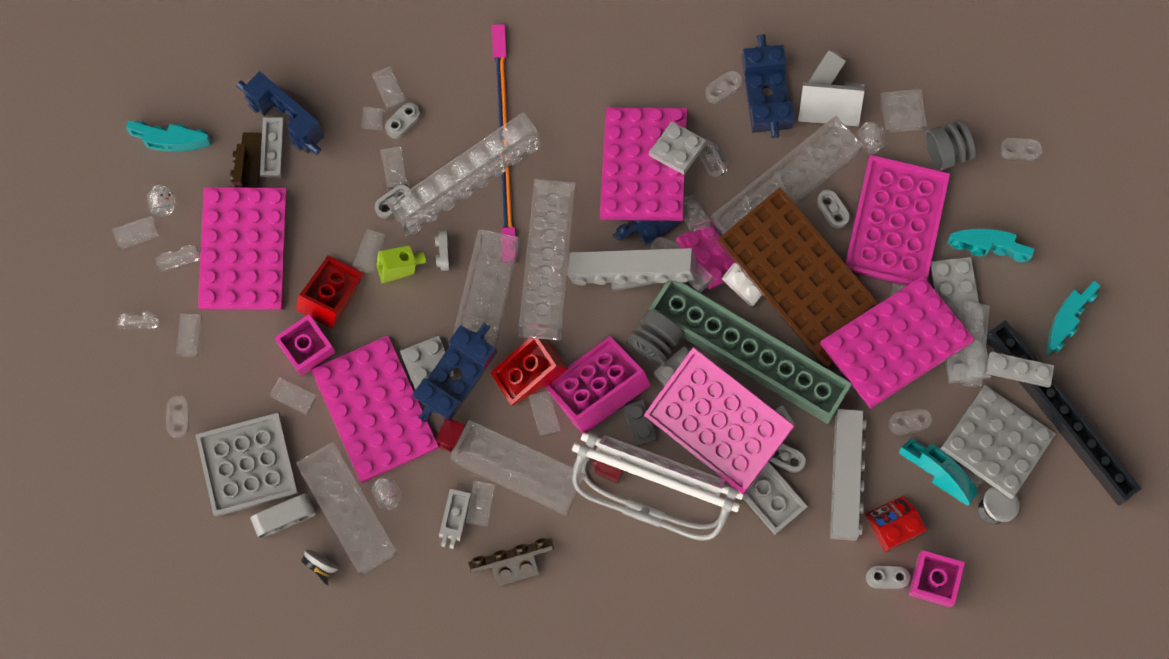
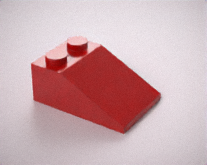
[296,255,364,329]
[490,333,568,406]

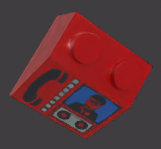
[865,496,927,552]

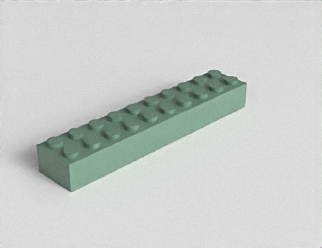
[649,281,852,425]

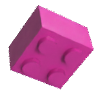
[274,314,336,377]
[908,550,965,608]

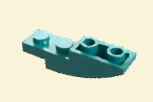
[126,120,212,152]
[946,229,1034,263]
[1046,280,1100,355]
[899,438,979,506]

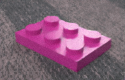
[675,221,735,290]

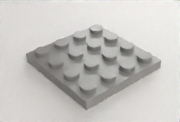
[940,385,1056,499]
[195,413,299,517]

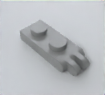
[439,489,471,549]

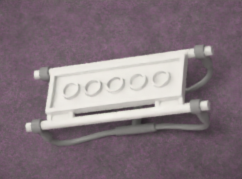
[572,432,743,540]

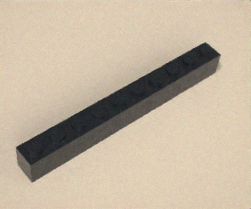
[985,320,1142,506]

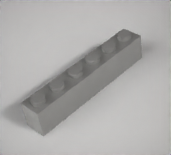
[568,248,696,286]
[830,409,866,541]

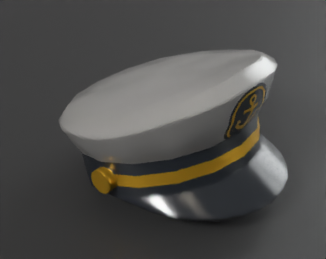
[978,487,1020,524]
[301,549,340,586]

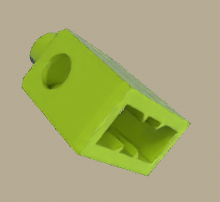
[376,246,426,284]

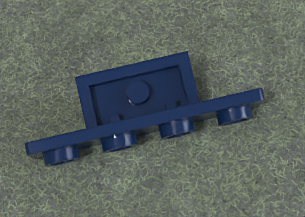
[612,192,685,246]

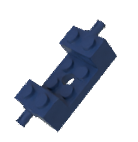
[742,34,795,139]
[236,71,324,155]
[412,322,498,423]

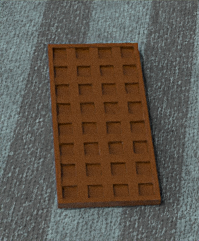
[717,187,879,368]

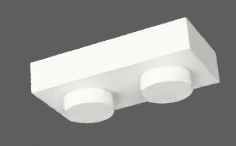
[722,263,762,306]

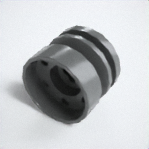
[925,120,975,171]
[627,310,683,365]

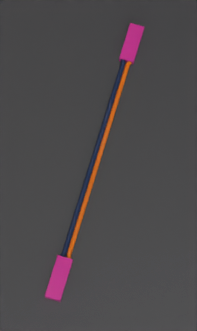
[492,24,517,264]

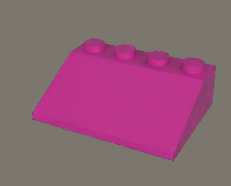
[545,336,651,434]

